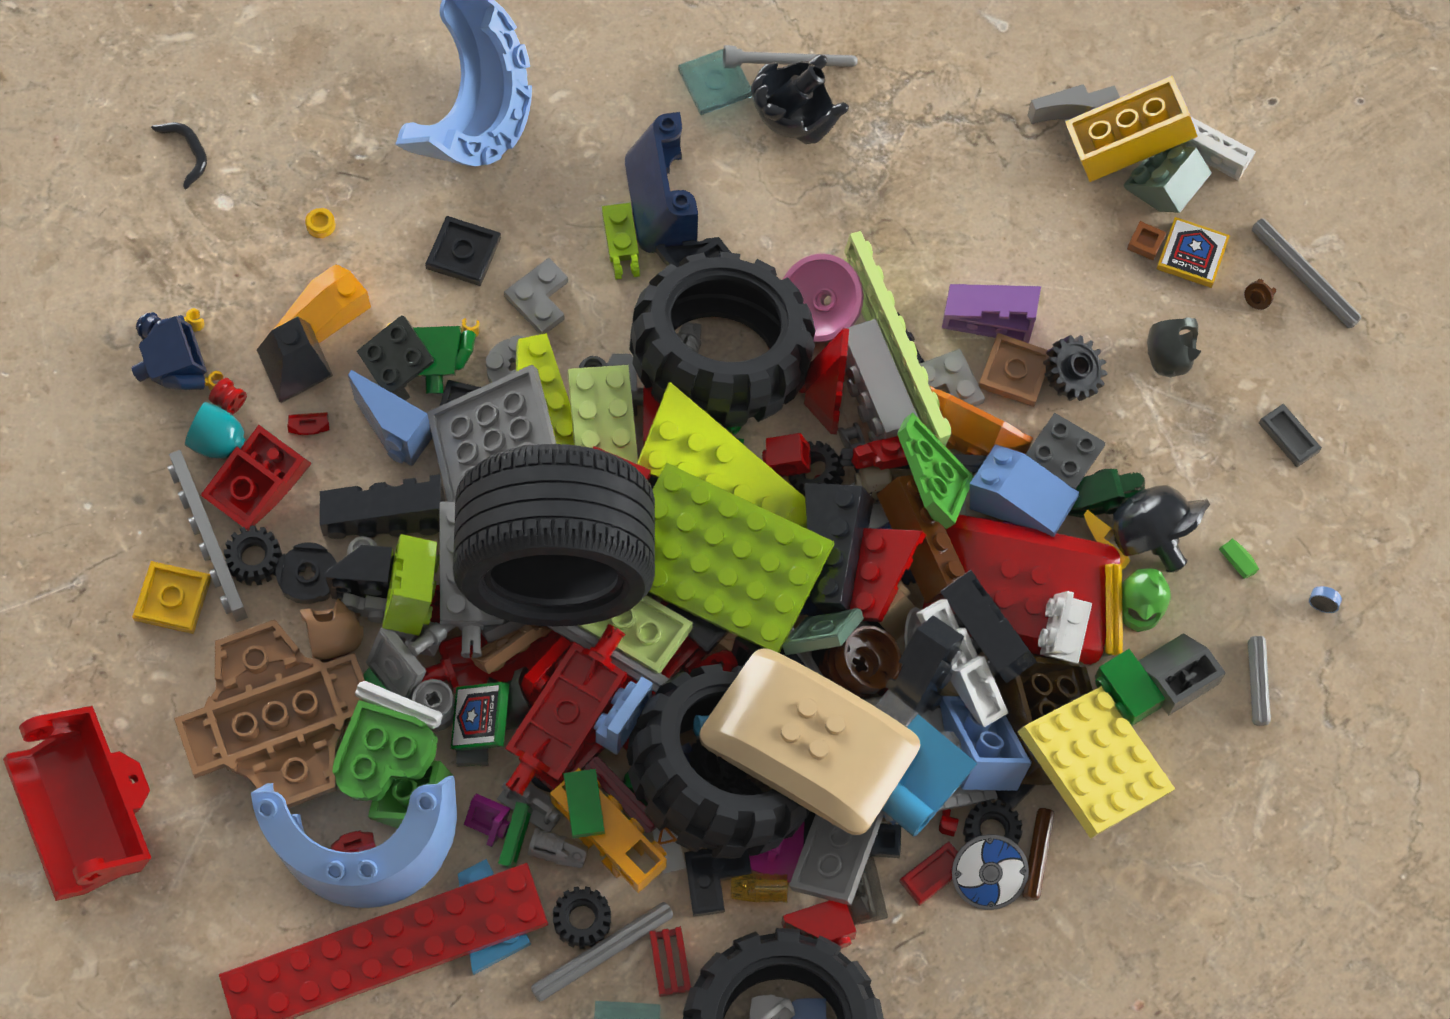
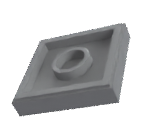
[366,628,426,700]

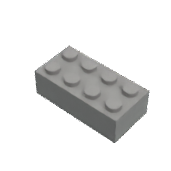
[845,319,919,442]

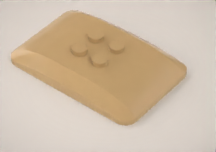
[699,649,920,835]

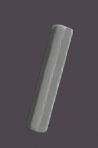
[1248,636,1271,726]

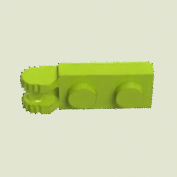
[602,202,640,280]

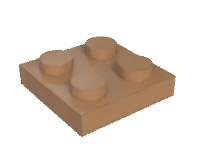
[979,333,1049,407]

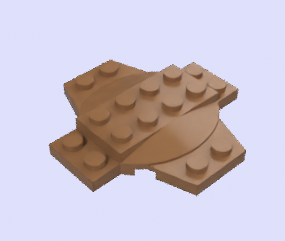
[174,619,366,809]

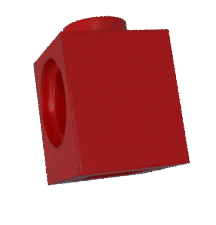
[762,433,811,477]

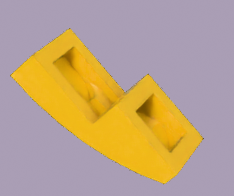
[1084,510,1131,570]

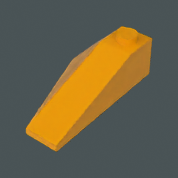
[257,264,371,353]

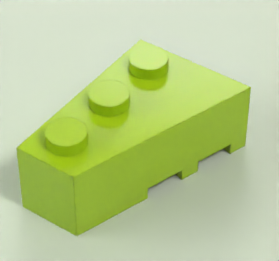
[382,534,440,636]

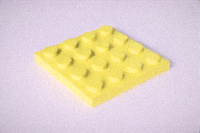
[1018,686,1175,839]

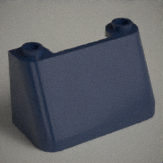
[625,112,698,253]

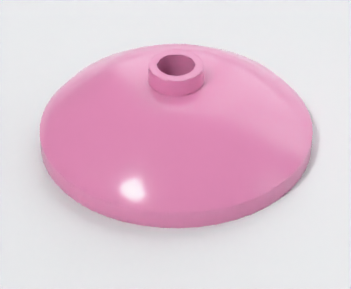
[783,254,864,342]

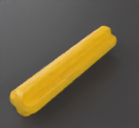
[1105,564,1123,655]

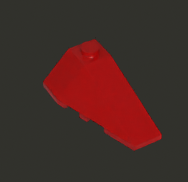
[799,328,849,435]

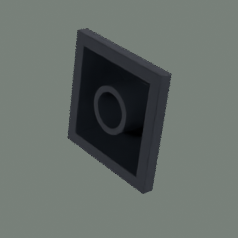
[257,317,333,403]

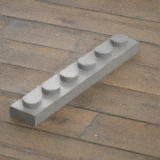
[168,450,248,622]

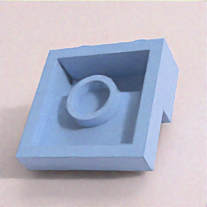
[594,677,653,755]

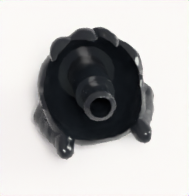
[751,54,849,144]

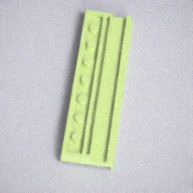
[844,231,951,446]

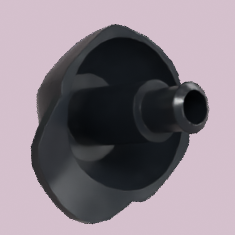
[1112,485,1210,573]

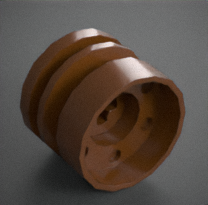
[818,626,902,699]

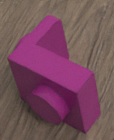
[464,793,511,847]

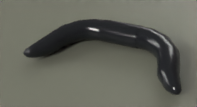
[151,122,207,190]

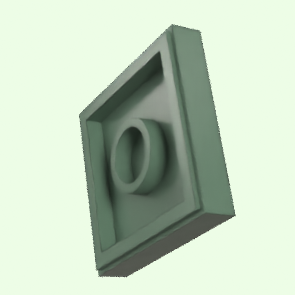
[782,608,864,655]

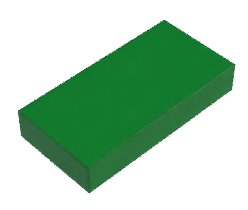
[564,769,605,838]
[498,801,533,869]

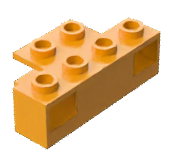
[550,768,667,893]

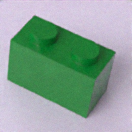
[1095,648,1166,726]

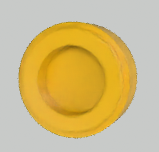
[305,208,335,238]

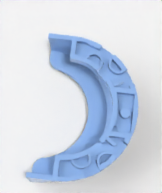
[395,0,532,166]
[251,776,457,908]

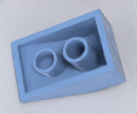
[348,370,432,466]
[970,444,1079,537]
[940,696,1031,791]

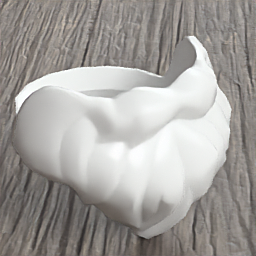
[749,994,795,1019]

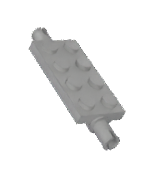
[439,475,504,658]

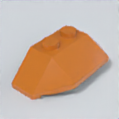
[929,386,1033,456]

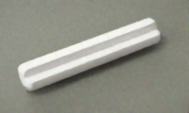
[355,681,443,729]

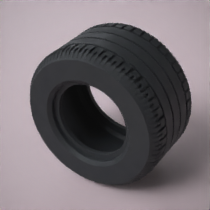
[453,444,655,627]

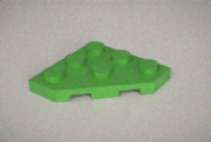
[897,413,974,529]

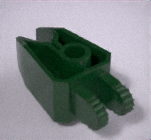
[1068,469,1145,518]

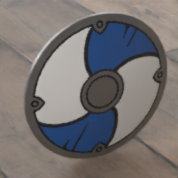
[952,834,1029,910]

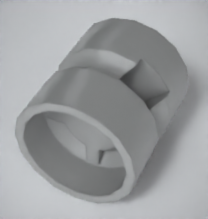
[412,679,455,732]

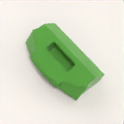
[1219,538,1259,579]

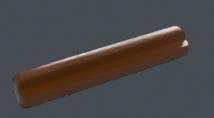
[1022,808,1055,901]

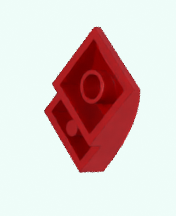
[200,425,312,531]

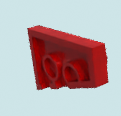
[850,528,926,622]

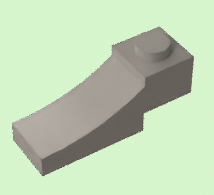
[1028,84,1120,124]

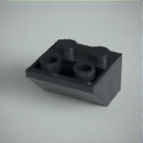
[325,545,394,601]

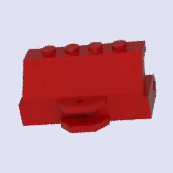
[3,706,151,901]

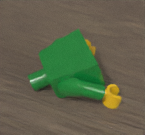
[387,318,480,394]

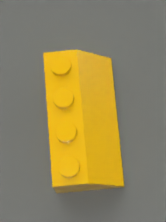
[1065,76,1198,182]

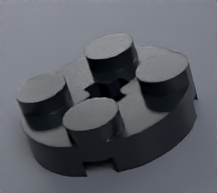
[276,542,337,604]

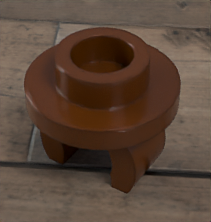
[1244,279,1276,310]

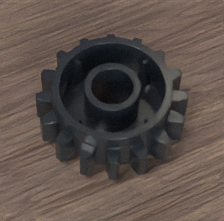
[1043,335,1107,401]

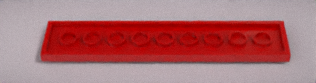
[219,863,549,1019]

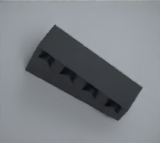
[320,474,445,539]
[805,483,874,614]

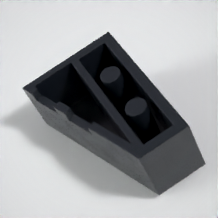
[940,570,1037,684]
[875,615,964,727]

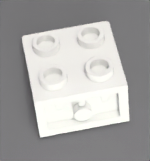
[1038,591,1092,664]

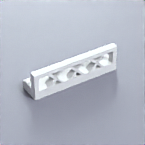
[1175,117,1256,181]

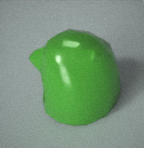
[1122,568,1171,632]

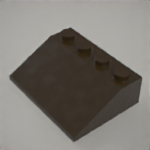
[992,657,1093,785]

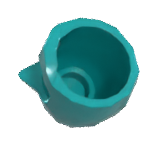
[185,402,246,459]

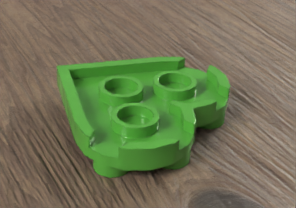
[332,700,438,801]

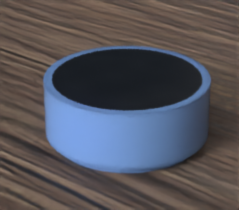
[1309,586,1342,613]

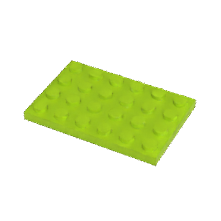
[648,463,834,653]

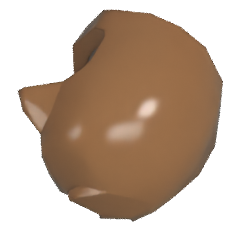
[300,599,364,659]

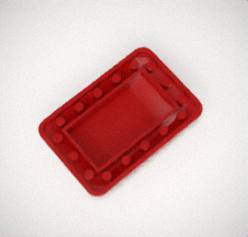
[922,514,1120,665]

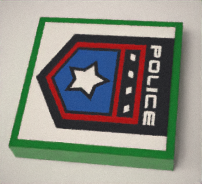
[450,682,509,751]

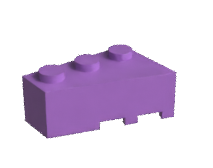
[942,284,1041,343]

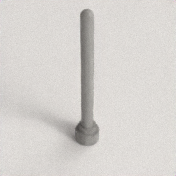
[722,45,858,69]

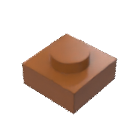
[1127,221,1167,261]

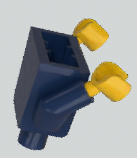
[132,308,223,391]

